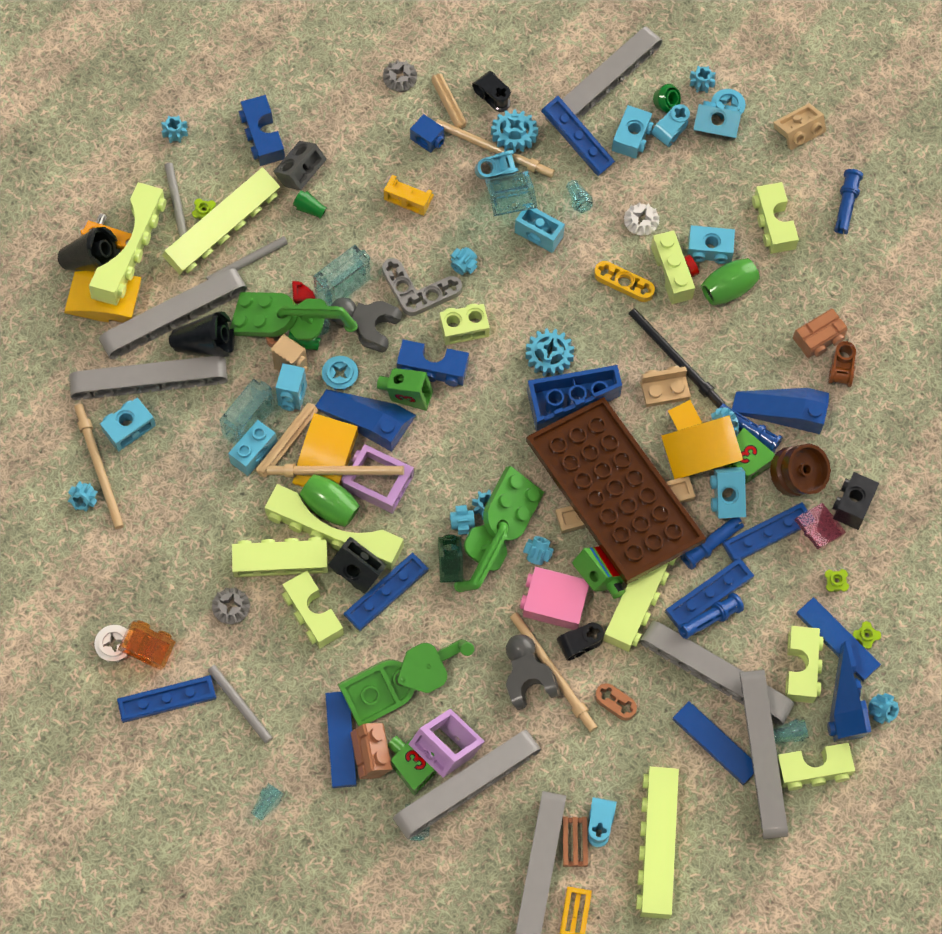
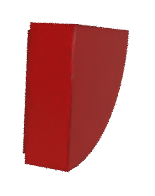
[292,281,315,304]

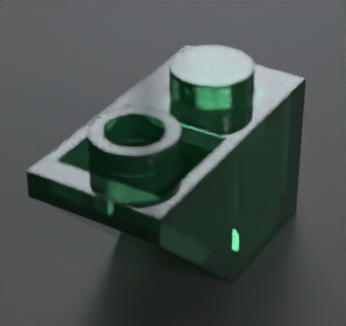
[438,534,463,583]

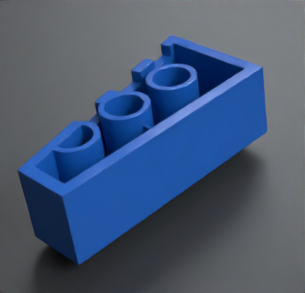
[527,365,622,432]

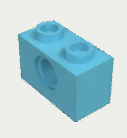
[693,101,742,138]
[612,105,654,159]
[514,204,565,253]
[687,225,735,264]
[275,363,307,411]
[100,397,156,452]
[228,420,277,476]
[710,467,746,519]

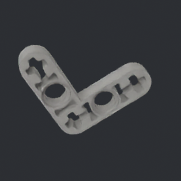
[382,258,462,316]

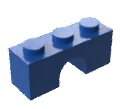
[238,95,285,166]
[397,340,469,387]

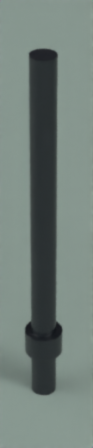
[629,308,725,408]

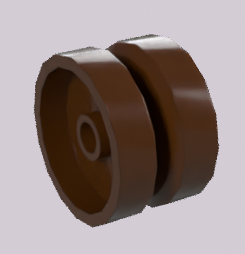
[770,443,831,497]

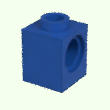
[410,114,445,153]

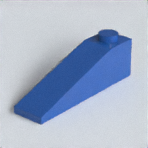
[732,388,829,434]
[315,389,416,452]
[827,640,871,742]

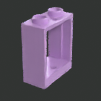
[341,444,414,514]
[408,709,485,778]

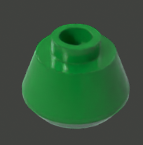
[653,84,681,113]

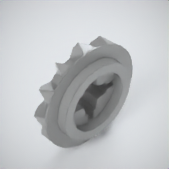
[383,59,417,92]
[212,587,250,624]

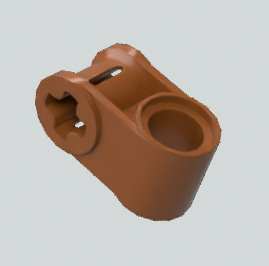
[828,341,856,387]

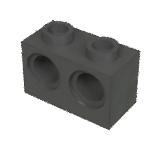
[273,140,327,191]

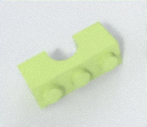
[752,182,799,254]
[651,230,695,305]
[281,571,344,649]
[785,626,823,703]
[777,743,855,791]

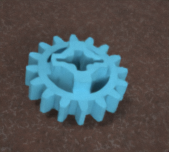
[491,109,538,153]
[525,328,574,377]

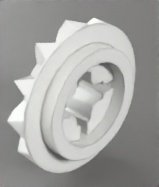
[624,202,659,236]
[94,625,133,662]

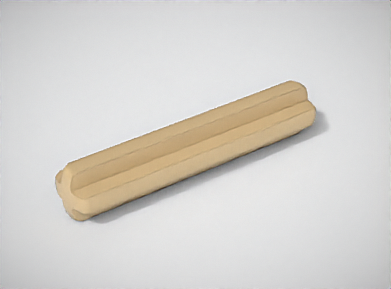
[432,73,466,129]

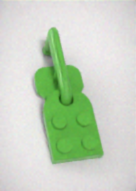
[230,292,358,340]
[454,466,544,592]
[337,639,474,727]

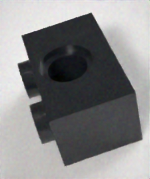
[832,472,879,530]
[328,537,387,594]

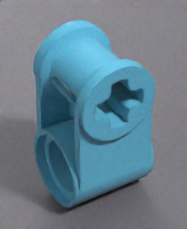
[651,104,690,147]
[474,150,519,179]
[588,797,617,847]

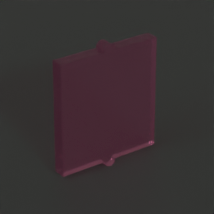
[794,503,846,550]

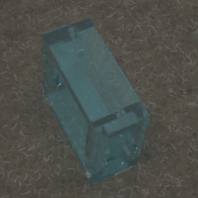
[485,171,538,216]
[313,245,371,306]
[219,378,275,445]

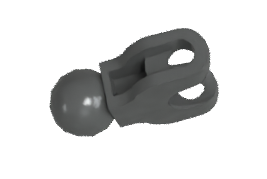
[331,297,402,353]
[506,634,560,710]

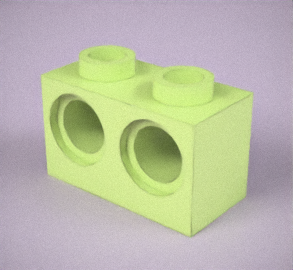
[440,304,490,345]

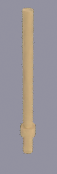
[436,119,555,178]
[74,404,124,529]
[267,464,404,477]
[510,612,597,732]

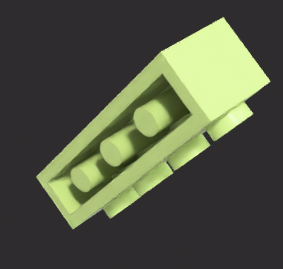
[232,537,328,577]

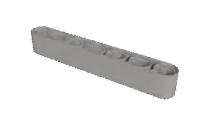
[545,26,663,128]
[99,268,247,359]
[69,356,228,400]
[640,621,794,725]
[740,669,788,840]
[393,730,541,839]
[516,791,566,934]

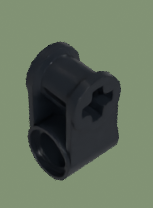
[472,71,511,112]
[556,622,604,661]

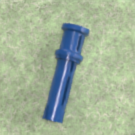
[834,169,863,234]
[719,403,783,453]
[680,517,744,570]
[678,593,744,639]

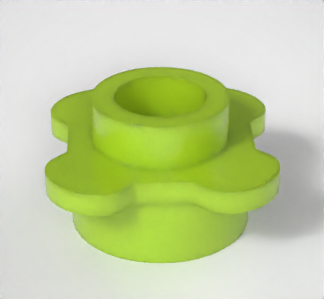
[192,198,216,219]
[824,569,849,592]
[853,621,881,649]

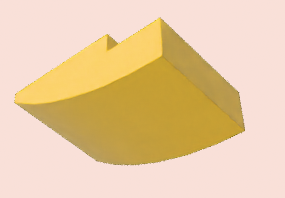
[64,271,141,323]
[292,413,358,487]
[661,415,743,479]

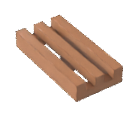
[562,817,588,867]

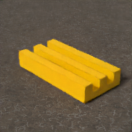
[559,886,592,934]

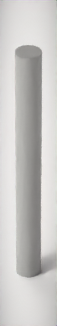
[164,163,187,238]
[206,236,288,280]
[208,665,273,744]

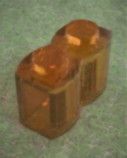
[118,620,176,670]

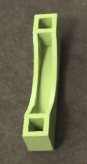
[89,182,167,306]
[265,484,404,570]

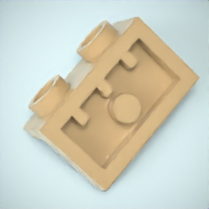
[773,103,826,150]
[640,366,691,407]

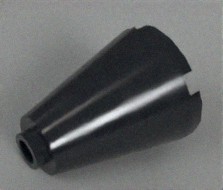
[57,227,120,271]
[169,311,235,357]

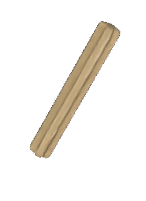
[256,403,318,478]

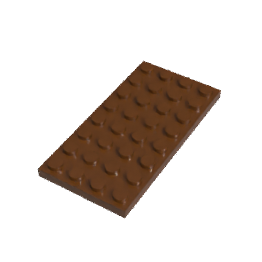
[526,397,706,585]

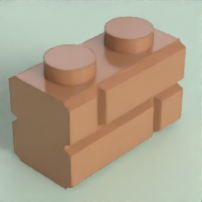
[793,308,847,358]
[350,723,392,779]

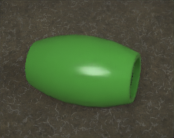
[701,258,760,306]
[300,474,360,527]

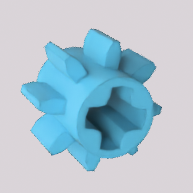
[689,66,716,93]
[161,115,188,143]
[450,247,477,275]
[68,481,98,512]
[472,490,491,520]
[450,505,475,535]
[523,536,554,565]
[869,693,899,724]

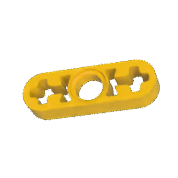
[594,261,655,302]

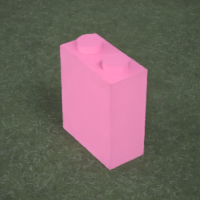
[520,567,589,630]

